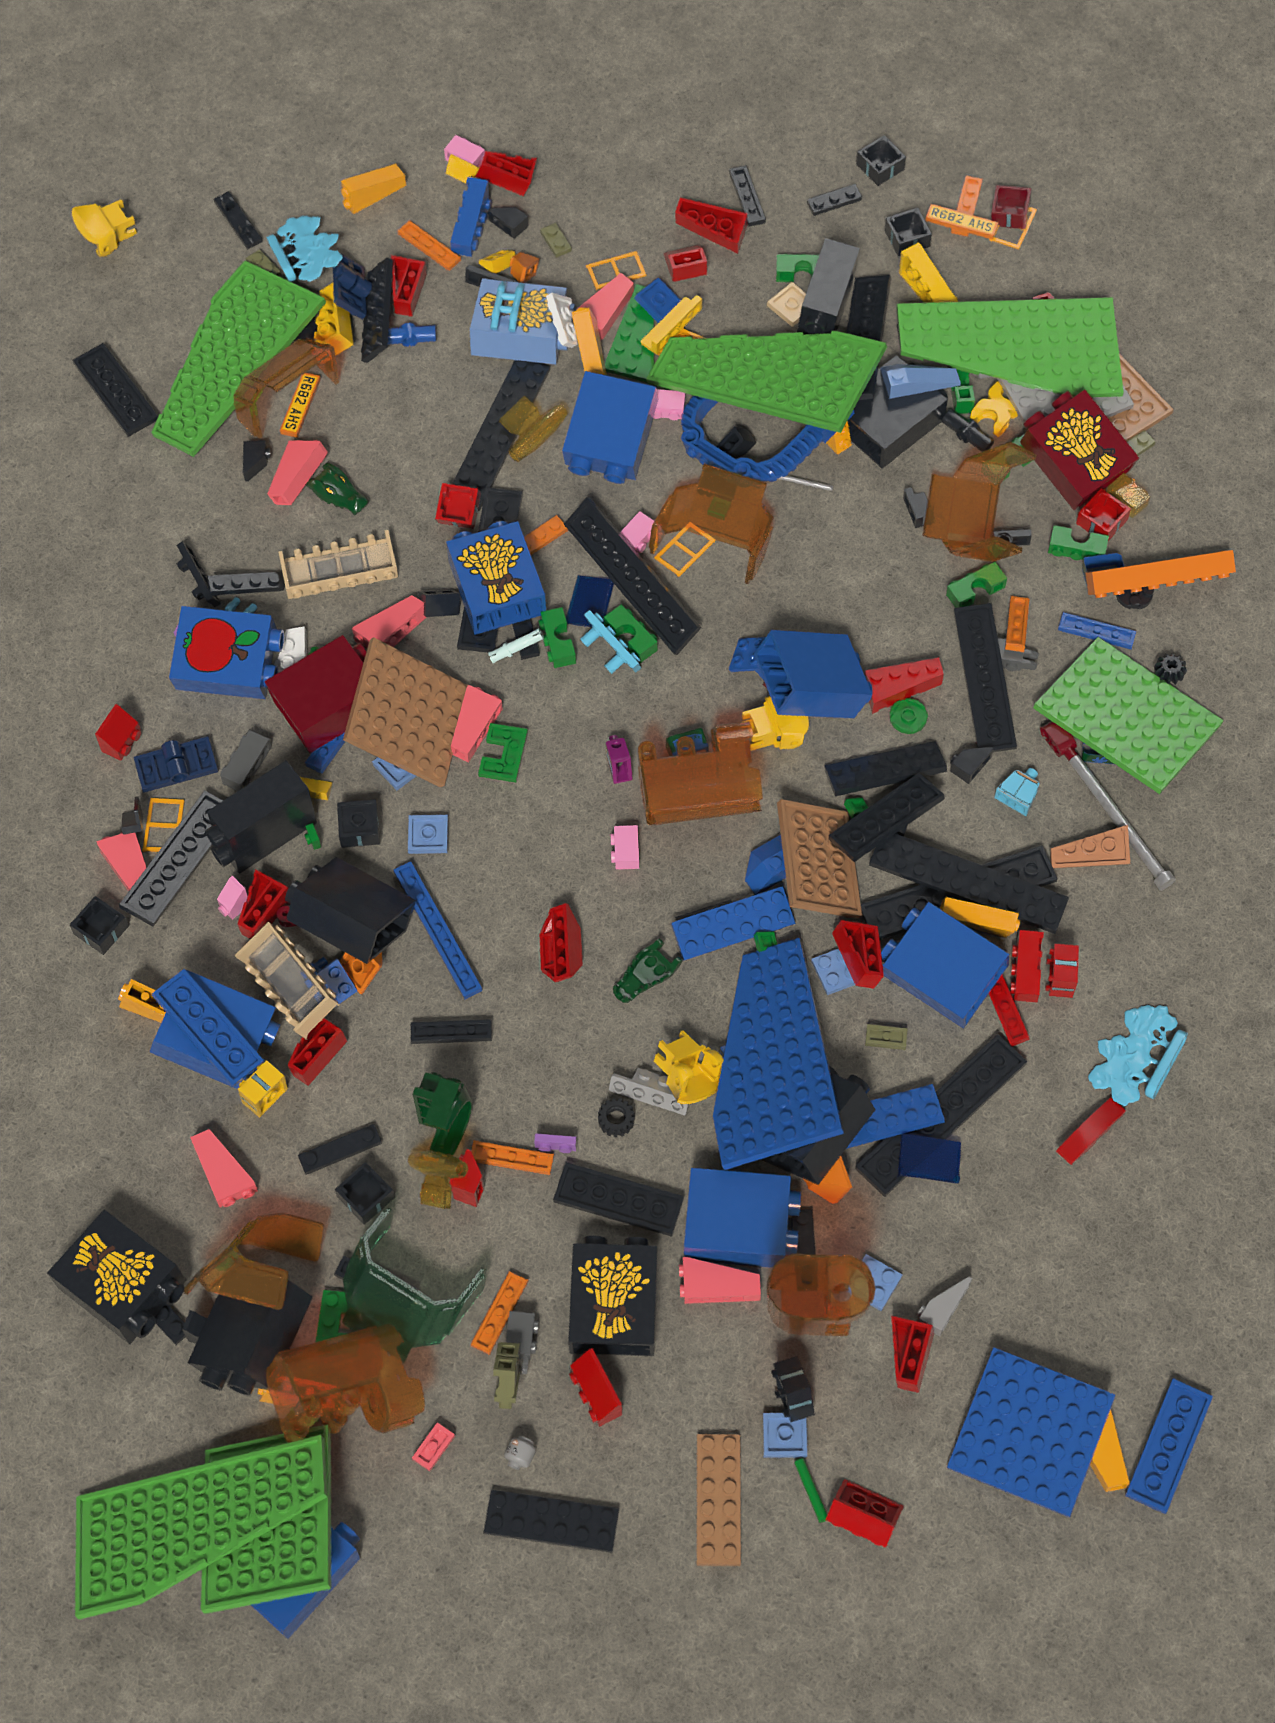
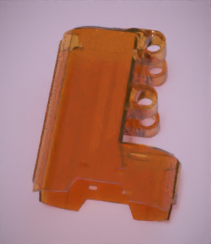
[638,721,763,825]
[766,1253,875,1336]
[266,1324,425,1443]

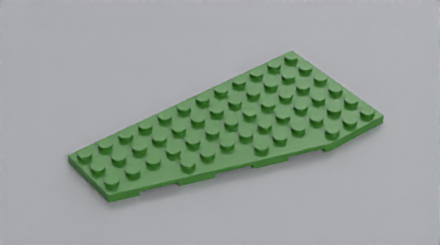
[152,261,326,457]
[896,298,1124,397]
[646,331,887,433]
[75,1435,327,1619]

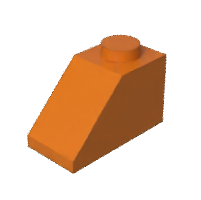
[510,252,539,283]

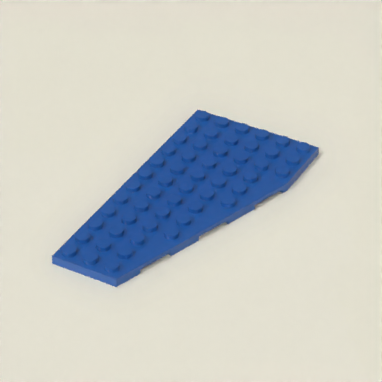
[713,938,844,1170]

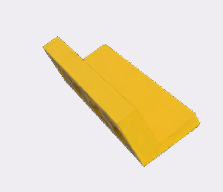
[641,295,702,355]

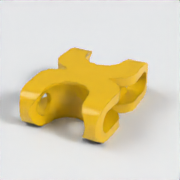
[970,381,1018,437]

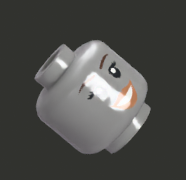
[504,1436,536,1470]

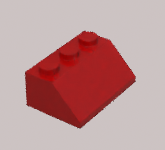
[569,1348,622,1427]
[826,1479,904,1548]

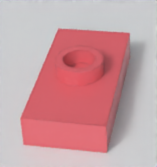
[412,1423,455,1471]

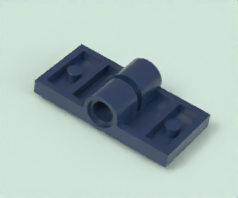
[333,251,372,319]
[134,736,218,793]

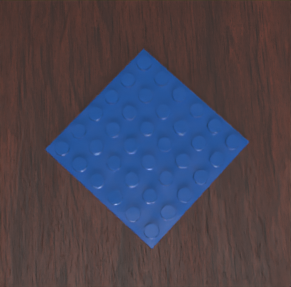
[947,1347,1116,1518]

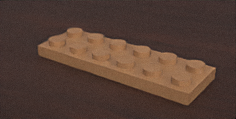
[697,1434,741,1566]

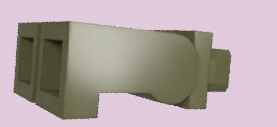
[493,1342,520,1409]

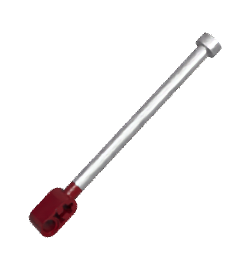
[1040,721,1176,891]

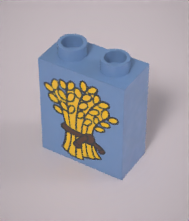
[470,279,575,364]

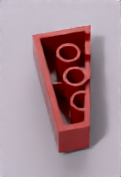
[675,197,748,254]
[864,658,944,714]

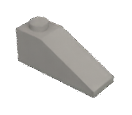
[917,1277,972,1337]

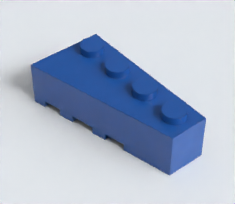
[450,177,492,257]

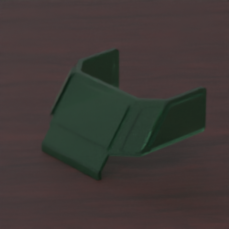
[342,1207,486,1363]

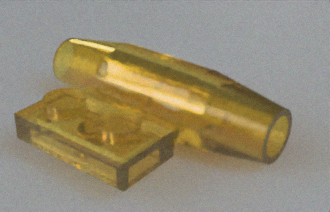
[499,396,568,462]
[408,1150,468,1209]

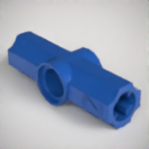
[388,323,436,347]

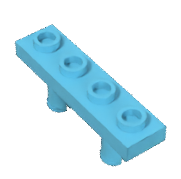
[580,610,641,674]

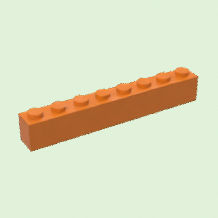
[1086,550,1236,598]

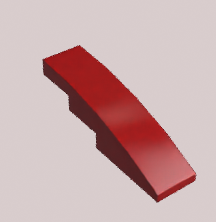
[1056,1098,1126,1165]

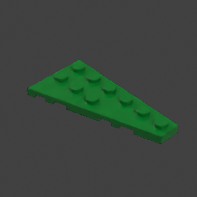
[605,284,654,383]

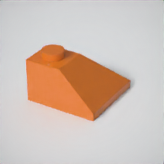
[339,952,382,994]
[803,1156,852,1204]

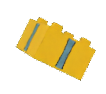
[238,1060,288,1118]

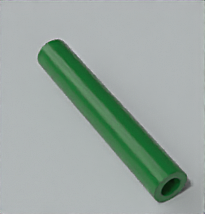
[794,1458,827,1523]

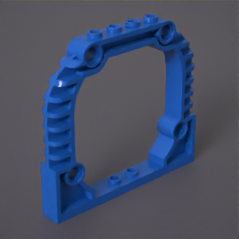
[681,396,855,488]

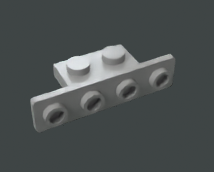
[609,1068,689,1115]

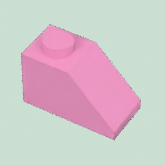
[217,876,248,920]

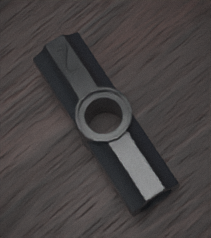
[942,409,994,453]

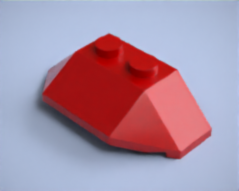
[539,903,583,982]

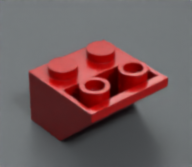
[664,245,707,282]
[449,1149,484,1207]

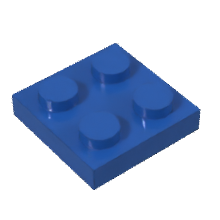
[634,277,681,323]

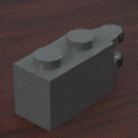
[998,638,1039,671]
[506,1311,539,1374]

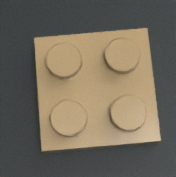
[767,282,806,327]

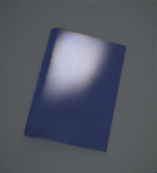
[566,575,614,627]
[898,1134,961,1184]

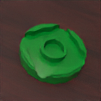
[889,698,928,734]

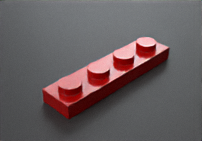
[989,975,1030,1047]

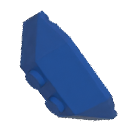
[745,835,786,895]

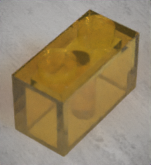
[1107,473,1150,519]

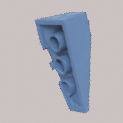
[881,364,961,399]

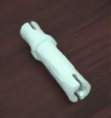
[488,628,544,663]

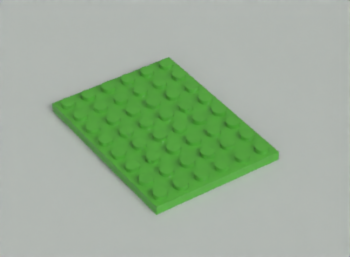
[1033,637,1224,794]
[201,1425,331,1614]

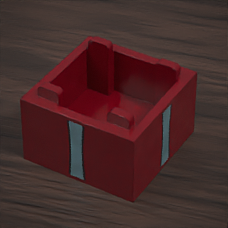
[991,185,1031,229]

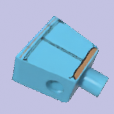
[994,768,1040,816]

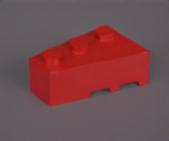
[475,151,537,196]
[391,255,427,317]
[237,869,288,939]
[832,920,884,989]
[1010,930,1044,1003]
[288,1018,347,1086]
[891,1316,934,1393]

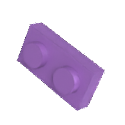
[534,1134,577,1153]

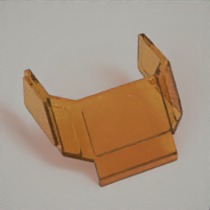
[233,338,339,439]
[922,442,1037,562]
[649,464,774,584]
[184,1212,325,1310]

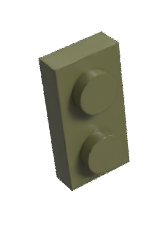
[540,223,572,258]
[245,249,281,276]
[1127,430,1156,456]
[865,1024,908,1050]

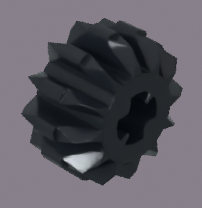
[1154,652,1187,685]

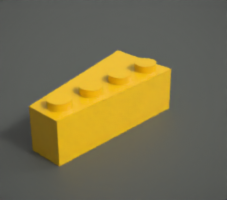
[899,242,958,303]
[312,283,353,362]

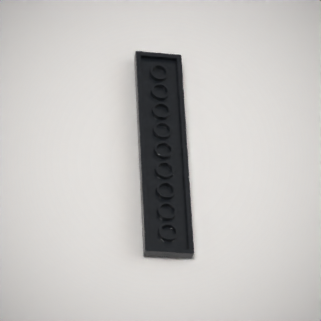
[846,275,891,400]
[452,360,550,511]
[457,488,523,653]
[564,497,701,655]
[869,834,1069,934]
[861,845,1058,940]
[855,1034,1027,1197]

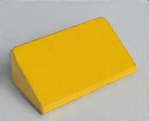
[446,154,480,183]
[479,250,515,274]
[300,777,333,800]

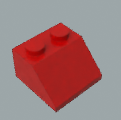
[95,704,141,761]

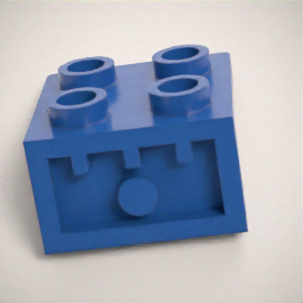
[729,637,766,680]

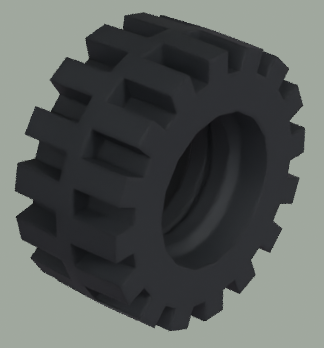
[598,1098,635,1137]

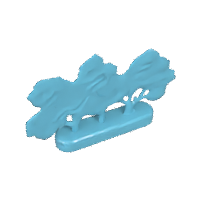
[266,216,342,282]
[1088,1005,1188,1106]

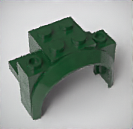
[412,1072,472,1158]

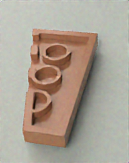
[1050,825,1130,868]

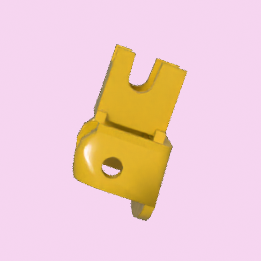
[72,200,137,257]
[740,696,809,751]
[653,1031,724,1104]

